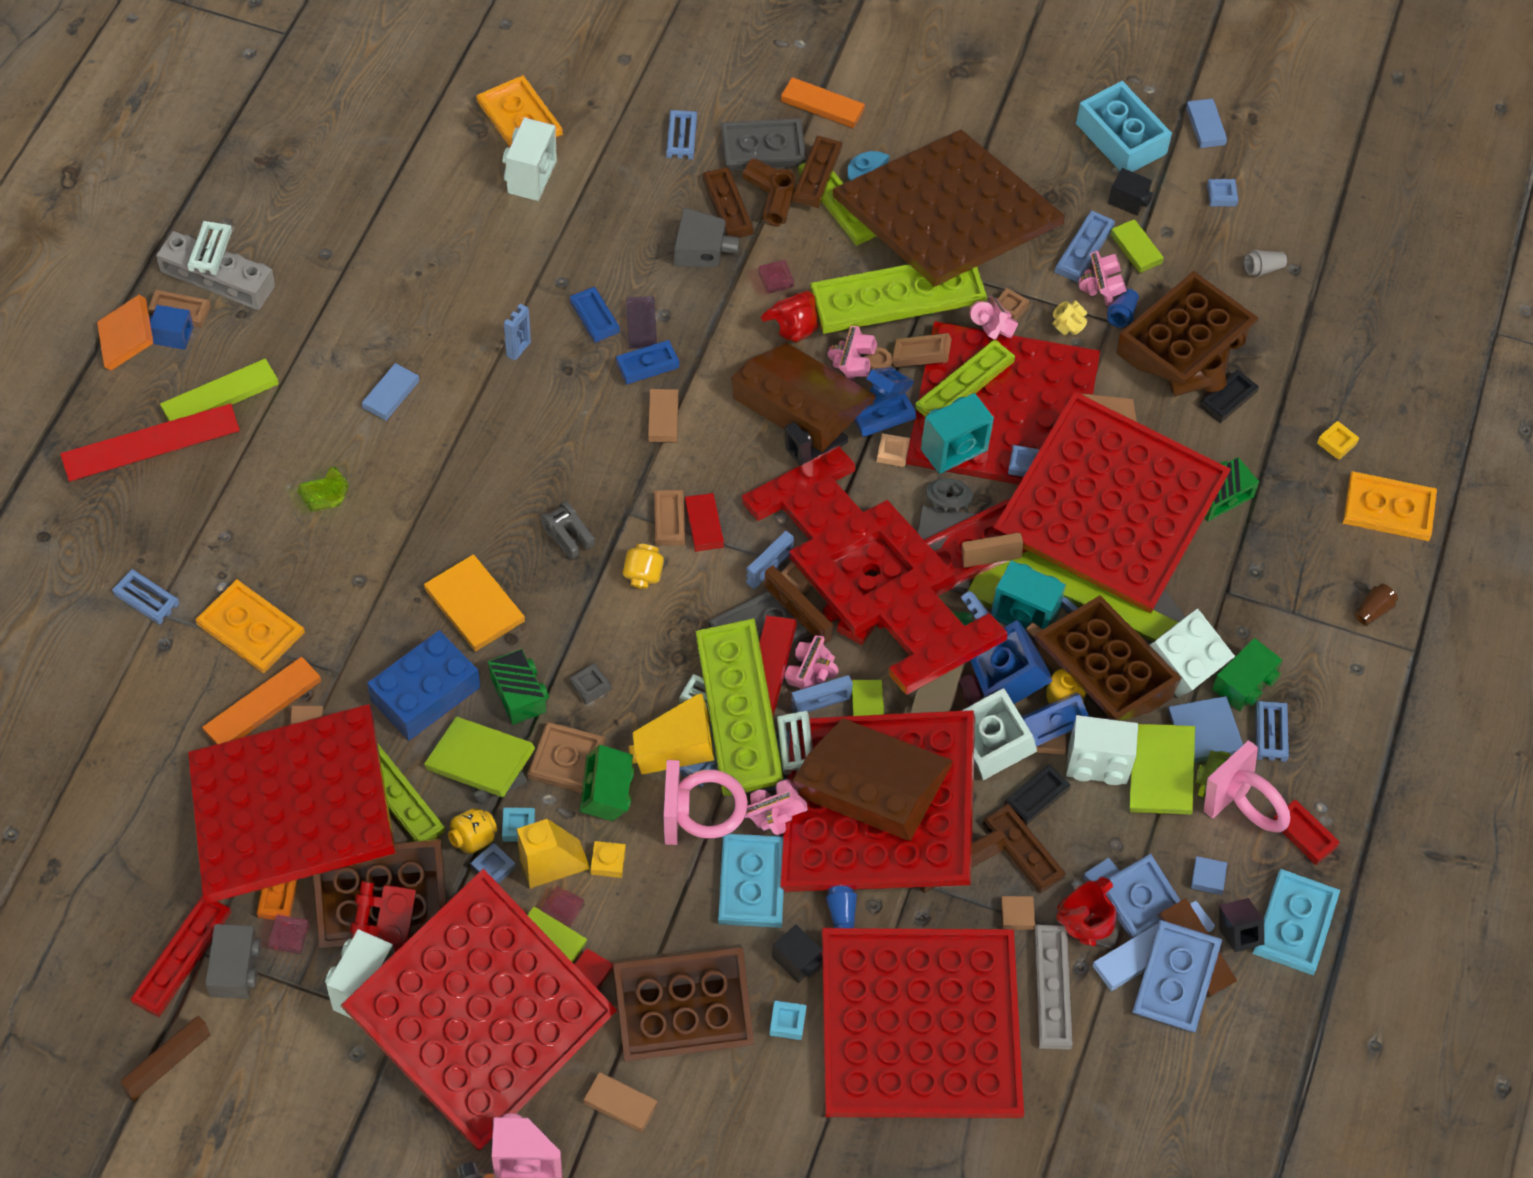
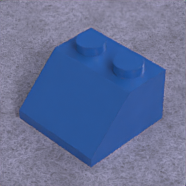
[970,620,1053,704]

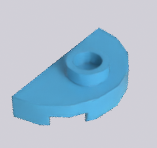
[847,151,890,181]

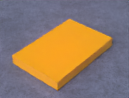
[476,75,563,147]
[1343,471,1437,541]
[424,554,525,652]
[195,579,305,674]

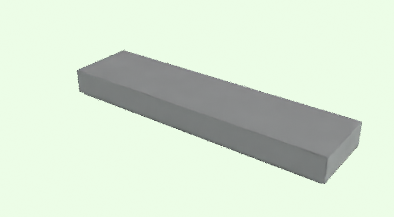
[1034,925,1072,1049]

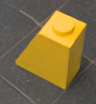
[629,694,714,775]
[517,819,590,889]

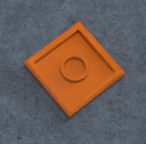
[97,295,154,371]

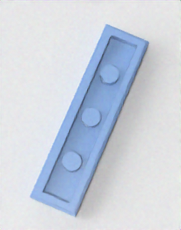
[1093,901,1215,991]

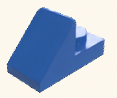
[867,367,914,403]

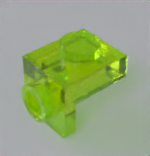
[297,466,349,512]
[1195,750,1232,797]

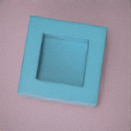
[502,808,535,842]
[769,1001,807,1040]

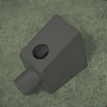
[674,208,740,267]

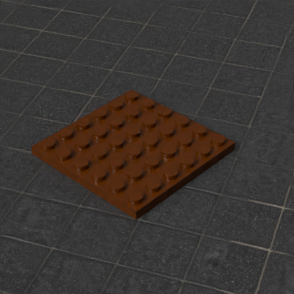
[833,129,1065,287]

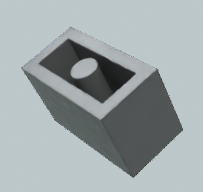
[206,924,262,999]

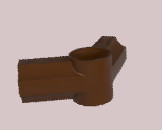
[742,158,795,227]
[1169,345,1231,397]

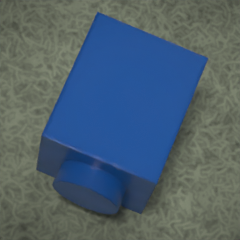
[149,305,194,350]

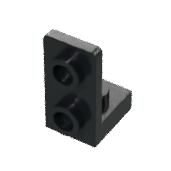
[785,422,848,466]

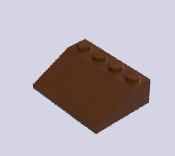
[1116,271,1258,384]
[731,343,876,452]
[1034,595,1182,721]
[793,718,953,841]
[313,838,447,948]
[612,944,754,1062]

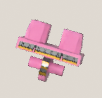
[1078,251,1127,307]
[969,296,1018,339]
[827,326,877,382]
[785,635,839,690]
[745,779,807,835]

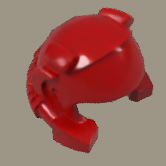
[760,290,819,343]
[1056,877,1117,946]

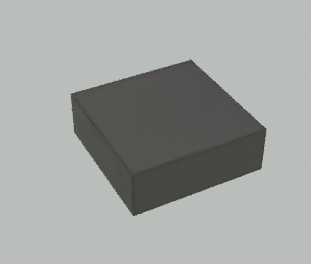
[569,663,612,705]

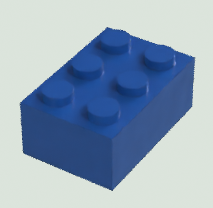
[367,630,480,741]

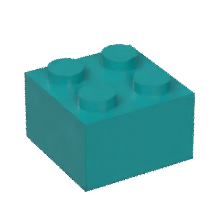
[921,393,994,474]
[991,560,1066,630]

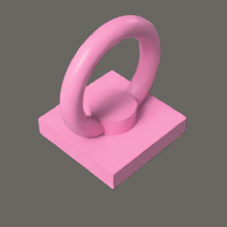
[1204,740,1290,833]
[664,760,747,845]

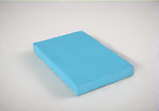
[718,834,784,928]
[1252,869,1340,975]

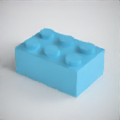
[1076,81,1172,172]

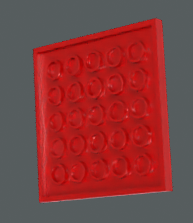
[906,321,1100,485]
[993,391,1231,613]
[188,704,396,904]
[780,710,975,892]
[340,868,618,1151]
[822,928,1024,1118]

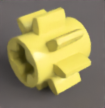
[1052,300,1088,336]

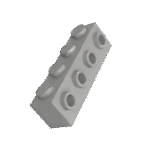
[156,231,275,310]

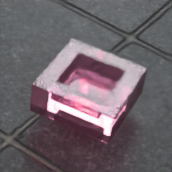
[758,259,794,294]
[959,675,986,706]
[541,885,584,928]
[268,915,309,954]

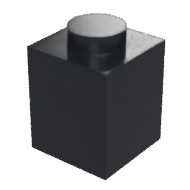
[1108,168,1153,216]
[1219,898,1265,952]
[772,924,823,983]

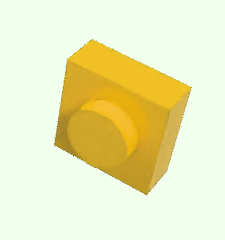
[1317,421,1359,460]
[591,841,626,878]

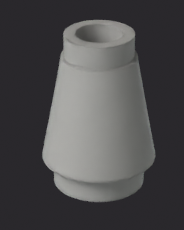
[1244,250,1287,277]

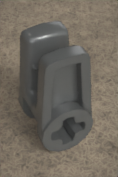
[540,501,595,560]

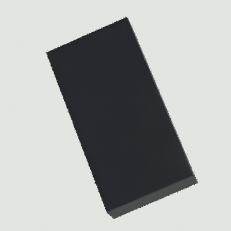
[1199,370,1259,424]
[1004,764,1071,826]

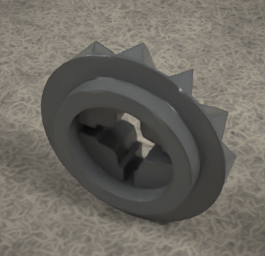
[926,479,973,513]

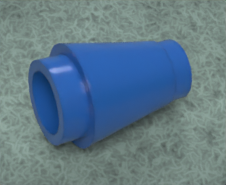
[1107,289,1139,328]
[826,886,857,928]

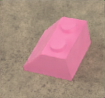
[492,1114,562,1178]

